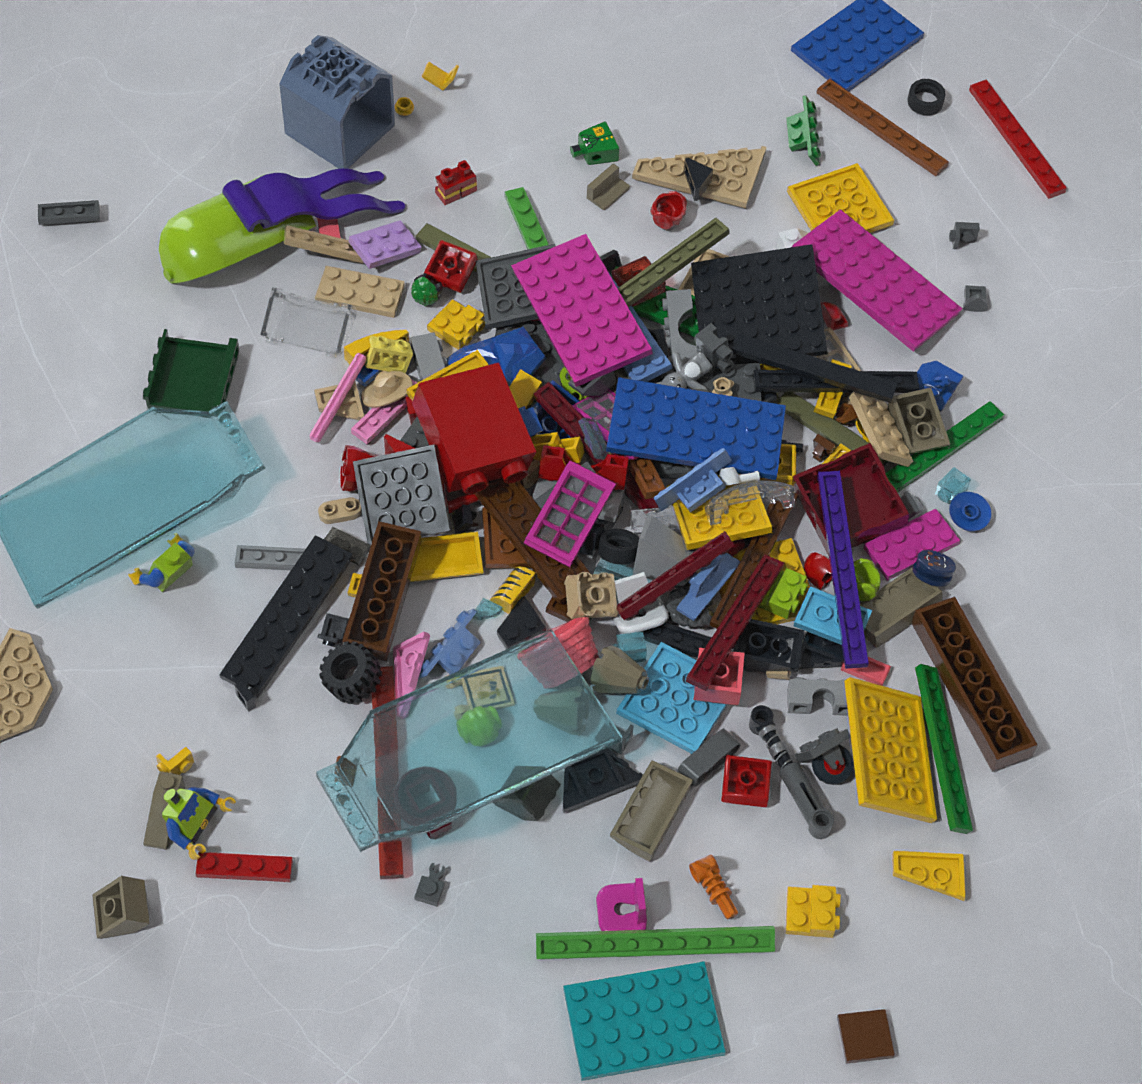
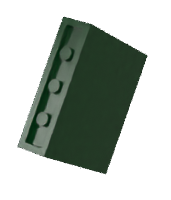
[143,329,240,419]

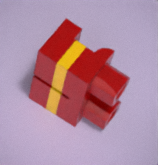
[435,160,477,205]

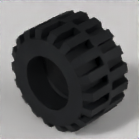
[319,641,382,704]

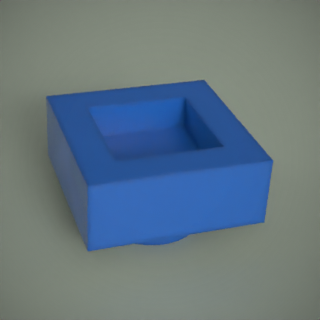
[356,364,379,387]

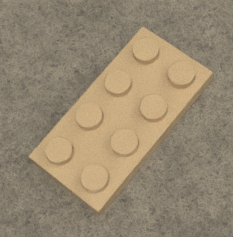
[315,266,405,318]
[849,392,913,467]

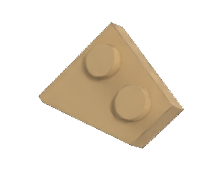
[314,381,364,420]

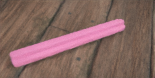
[310,353,366,443]

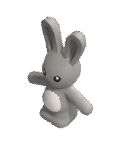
[655,352,713,389]

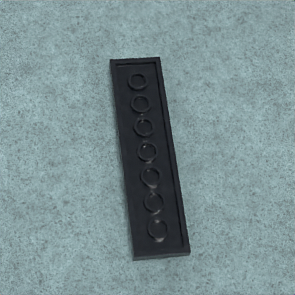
[219,535,353,698]

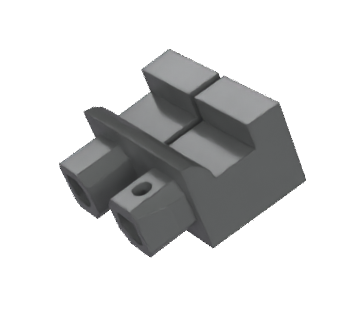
[695,323,734,373]

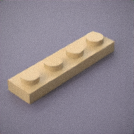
[284,225,363,263]

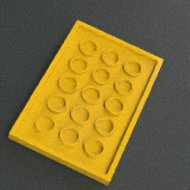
[844,677,937,823]

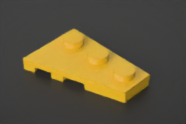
[892,851,965,901]

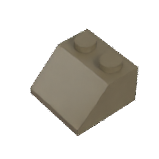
[92,875,149,939]

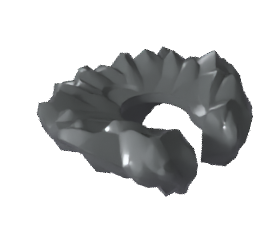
[666,581,714,627]

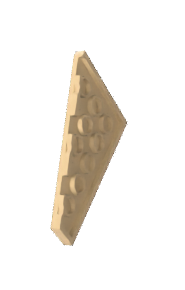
[632,146,766,208]

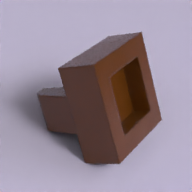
[812,434,836,462]

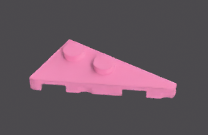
[393,631,430,719]

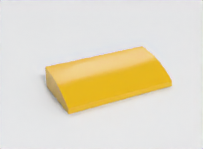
[410,532,483,582]

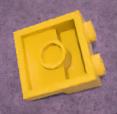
[427,299,485,350]
[785,885,841,938]

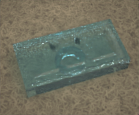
[578,418,611,460]

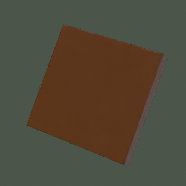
[837,1009,895,1064]

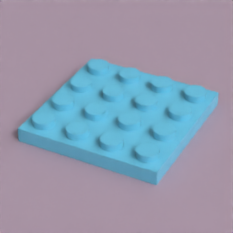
[616,642,727,754]

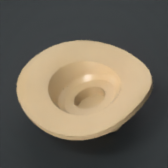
[361,371,413,408]

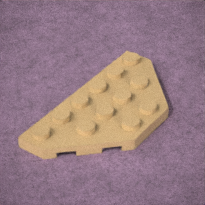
[0,628,53,741]

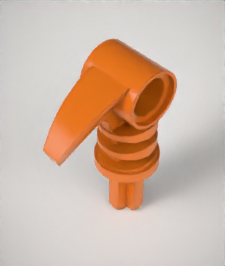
[689,854,738,919]

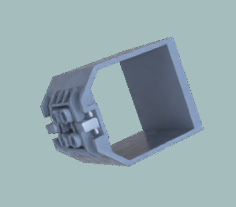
[279,35,395,169]

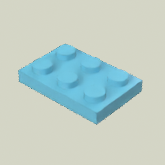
[793,587,872,645]

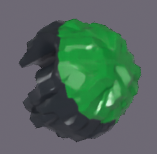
[411,273,443,306]

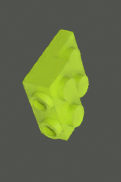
[759,568,808,619]

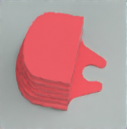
[517,617,599,689]

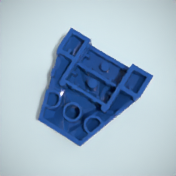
[446,327,546,387]

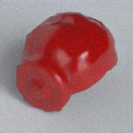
[650,191,687,230]

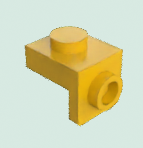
[156,747,194,775]

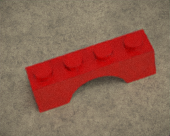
[539,445,629,490]

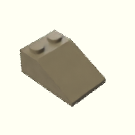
[888,388,950,455]

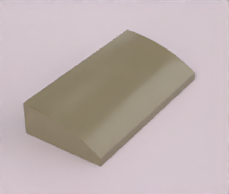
[860,567,943,648]
[610,760,693,862]

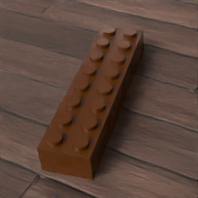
[911,596,1038,772]

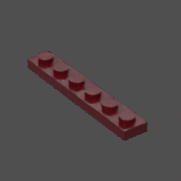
[617,531,734,620]

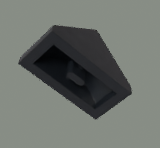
[684,158,713,201]

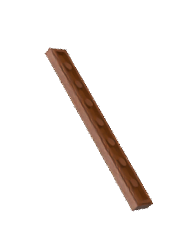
[817,78,949,177]

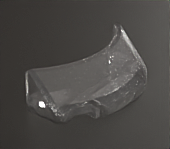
[705,481,795,525]

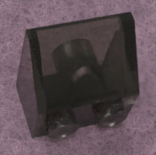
[493,766,561,821]

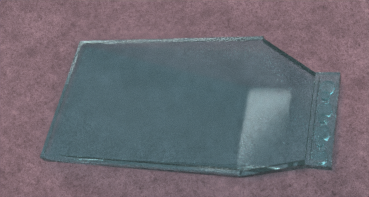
[0,401,265,609]
[316,629,622,852]

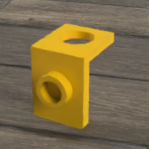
[422,62,459,90]

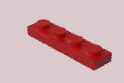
[195,852,293,882]

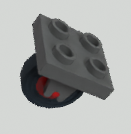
[794,728,853,785]

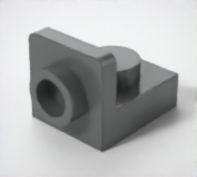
[949,222,980,249]

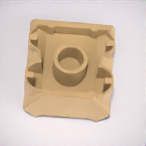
[564,572,618,619]

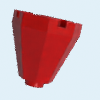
[340,445,377,491]

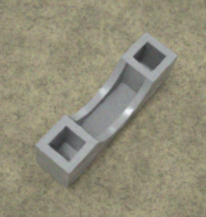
[662,289,697,370]

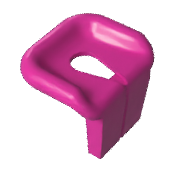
[596,878,647,931]

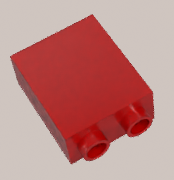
[412,362,536,495]

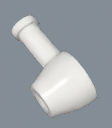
[719,467,760,486]

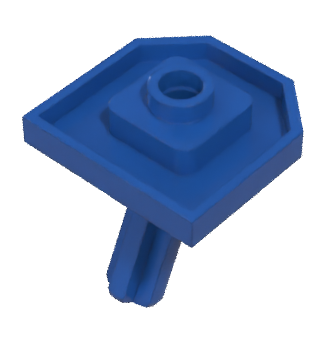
[917,360,963,412]

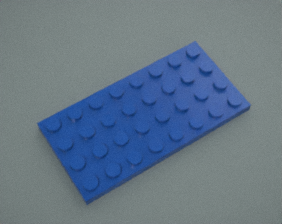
[606,377,786,480]

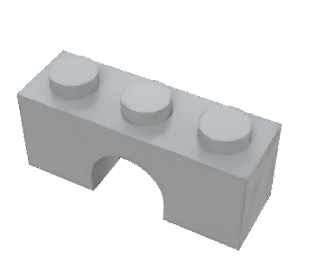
[787,677,848,716]

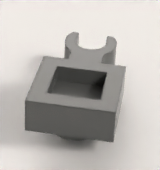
[414,863,445,907]

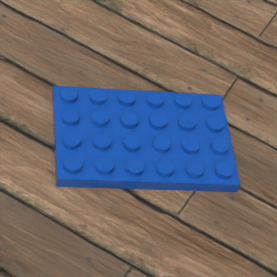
[791,0,924,92]

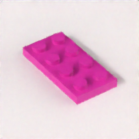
[863,508,960,581]

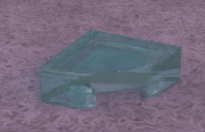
[473,598,502,620]

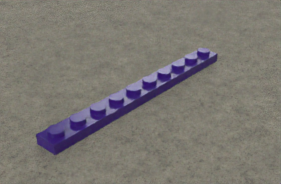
[818,471,869,669]

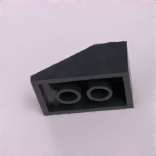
[732,619,804,672]

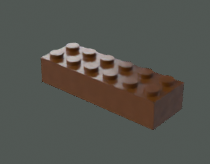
[342,521,422,661]

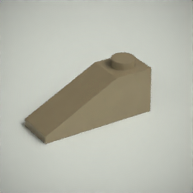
[143,771,185,850]

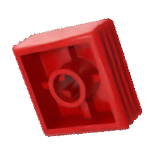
[424,240,478,293]
[721,755,772,807]

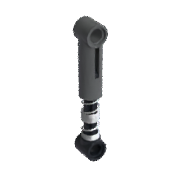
[749,705,834,839]

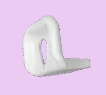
[613,572,669,634]

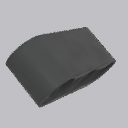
[678,728,741,787]

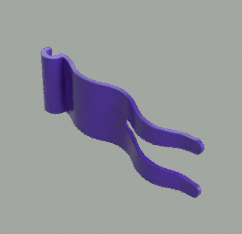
[222,168,405,232]

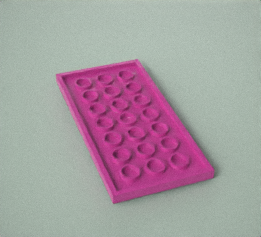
[792,209,963,352]
[511,234,653,387]

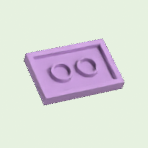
[348,220,421,269]

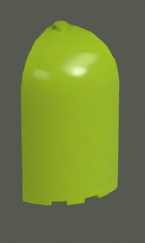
[159,174,316,283]

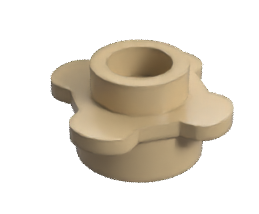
[712,377,734,396]

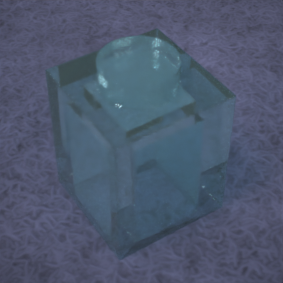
[935,467,971,505]
[612,631,647,663]

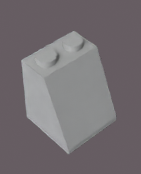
[633,516,694,587]

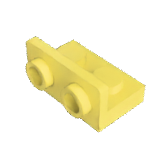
[365,336,413,373]

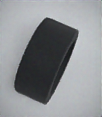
[907,79,946,115]
[598,528,639,565]

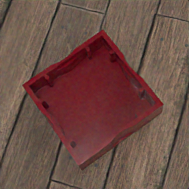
[792,443,909,556]

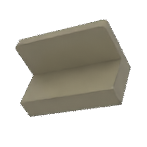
[587,163,630,210]

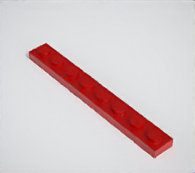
[969,79,1067,199]

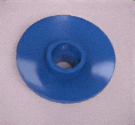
[949,492,991,532]

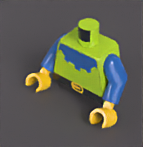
[128,533,195,592]
[162,787,236,860]

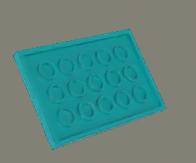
[563,961,726,1081]

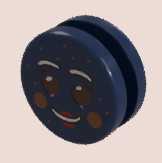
[912,550,956,587]

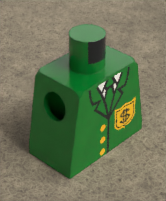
[570,121,619,165]

